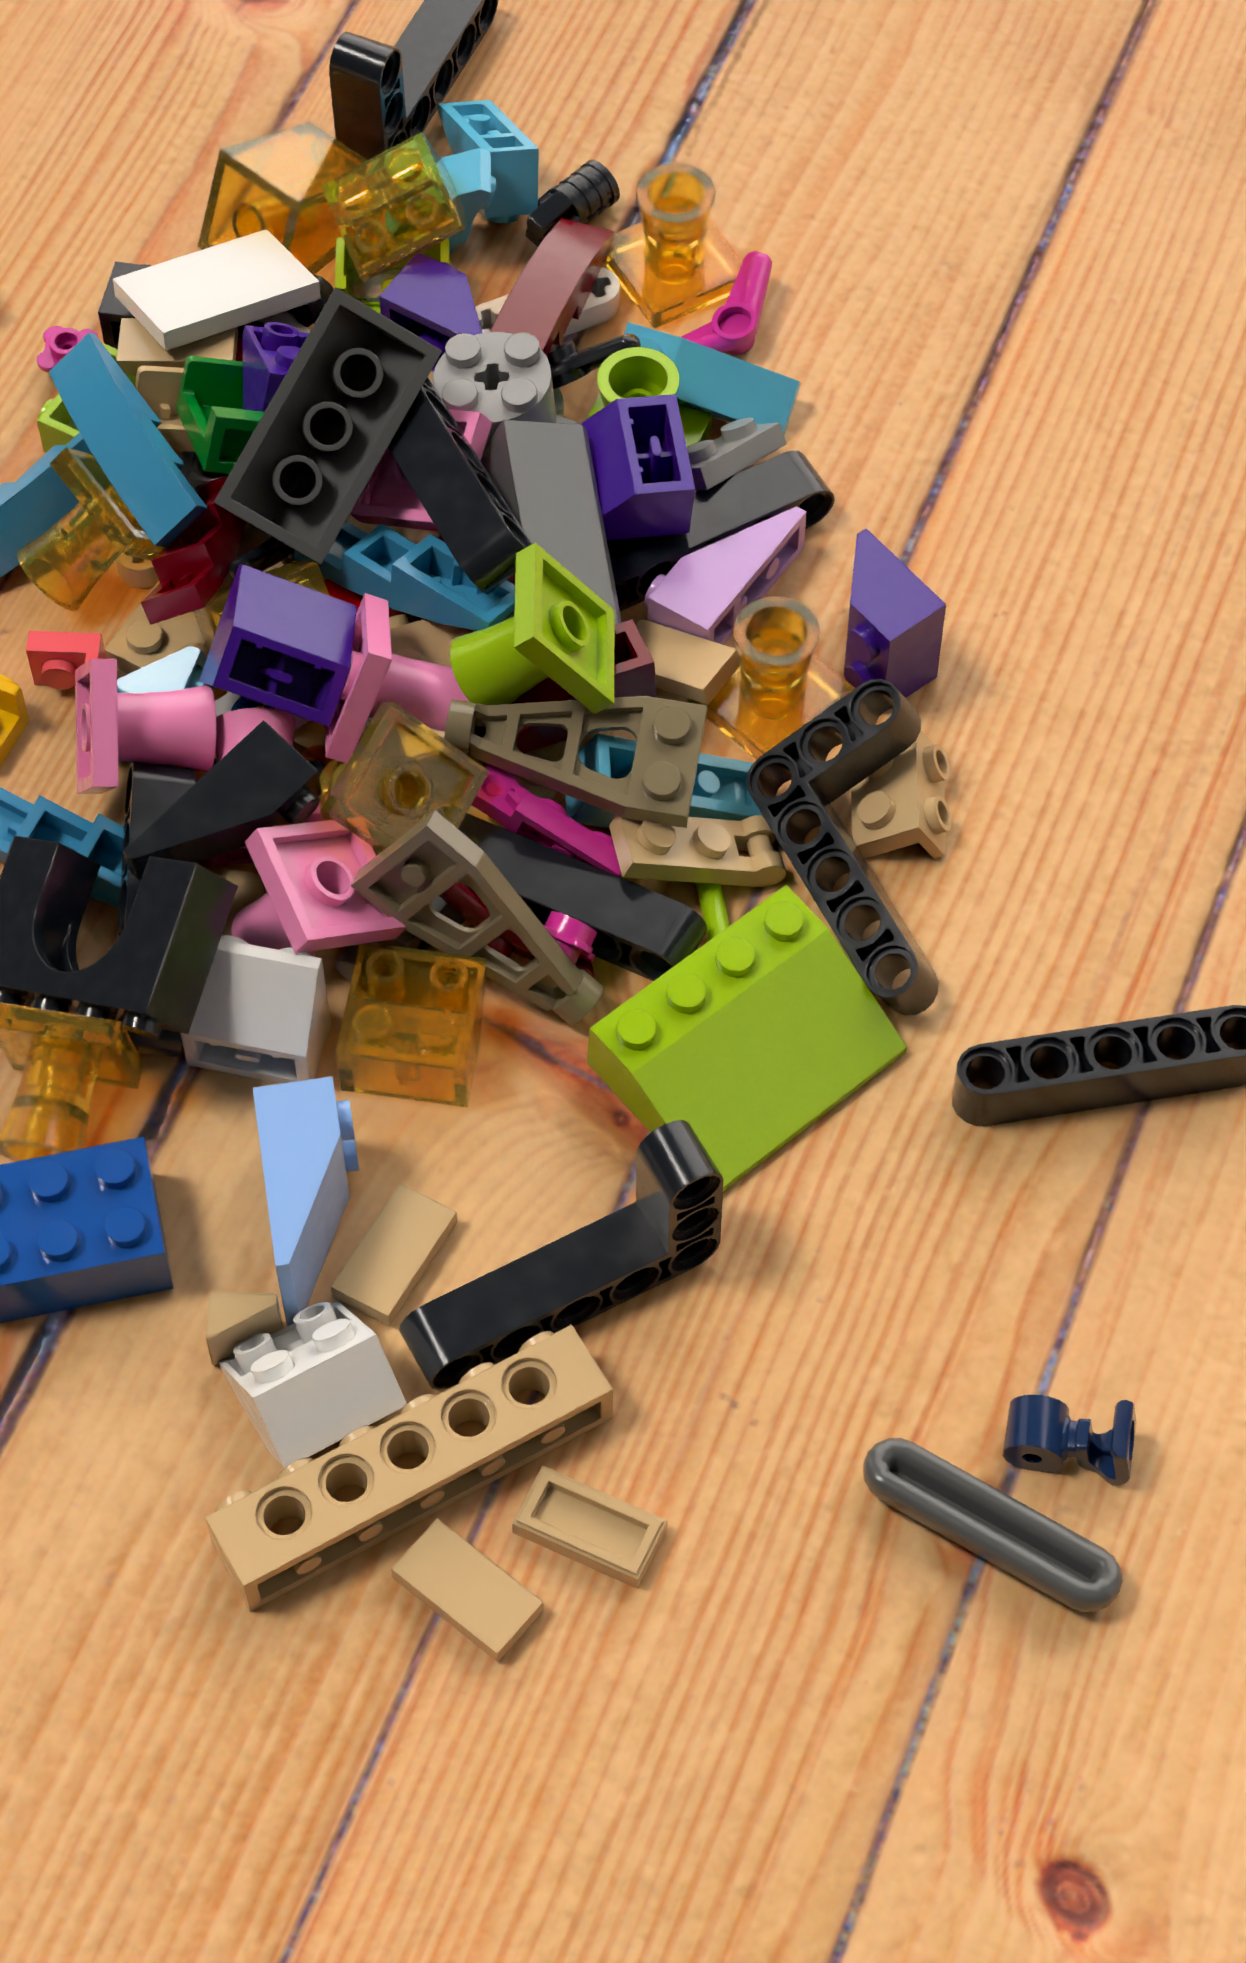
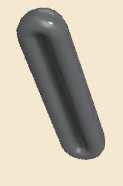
[863,1438,1123,1612]

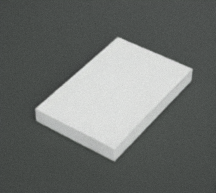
[113,229,321,350]

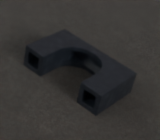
[0,836,238,1039]

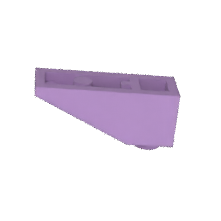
[644,506,806,645]

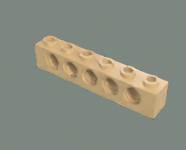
[205,1325,613,1612]

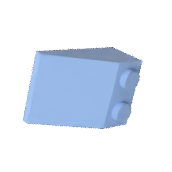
[253,1076,359,1326]

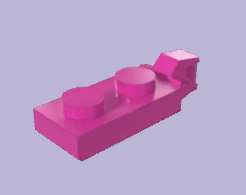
[466,764,622,878]

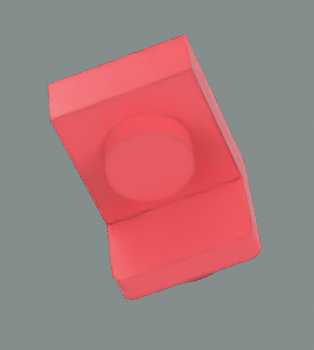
[26,631,115,689]

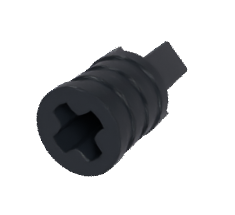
[526,160,620,247]

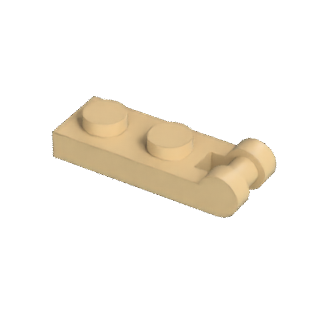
[609,815,786,887]

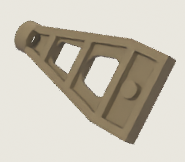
[444,696,708,828]
[351,810,603,1025]

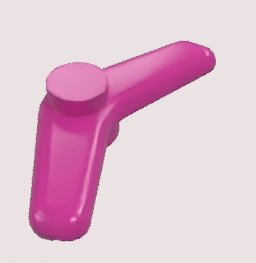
[681,251,772,355]

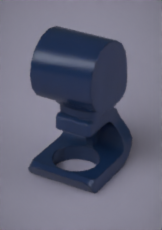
[1002,1395,1137,1486]

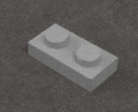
[687,417,787,491]

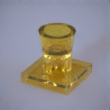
[604,163,743,329]
[16,447,165,611]
[687,596,855,760]
[320,701,489,852]
[0,1002,144,1162]

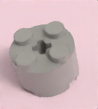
[433,332,557,446]

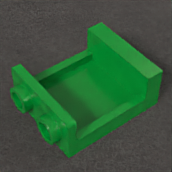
[176,356,264,474]

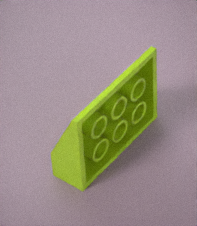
[587,885,907,1192]

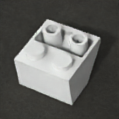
[181,935,331,1083]
[218,1301,407,1468]

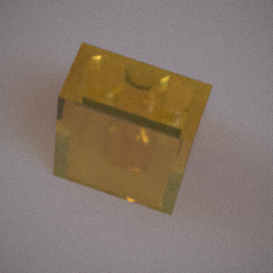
[198,122,390,275]

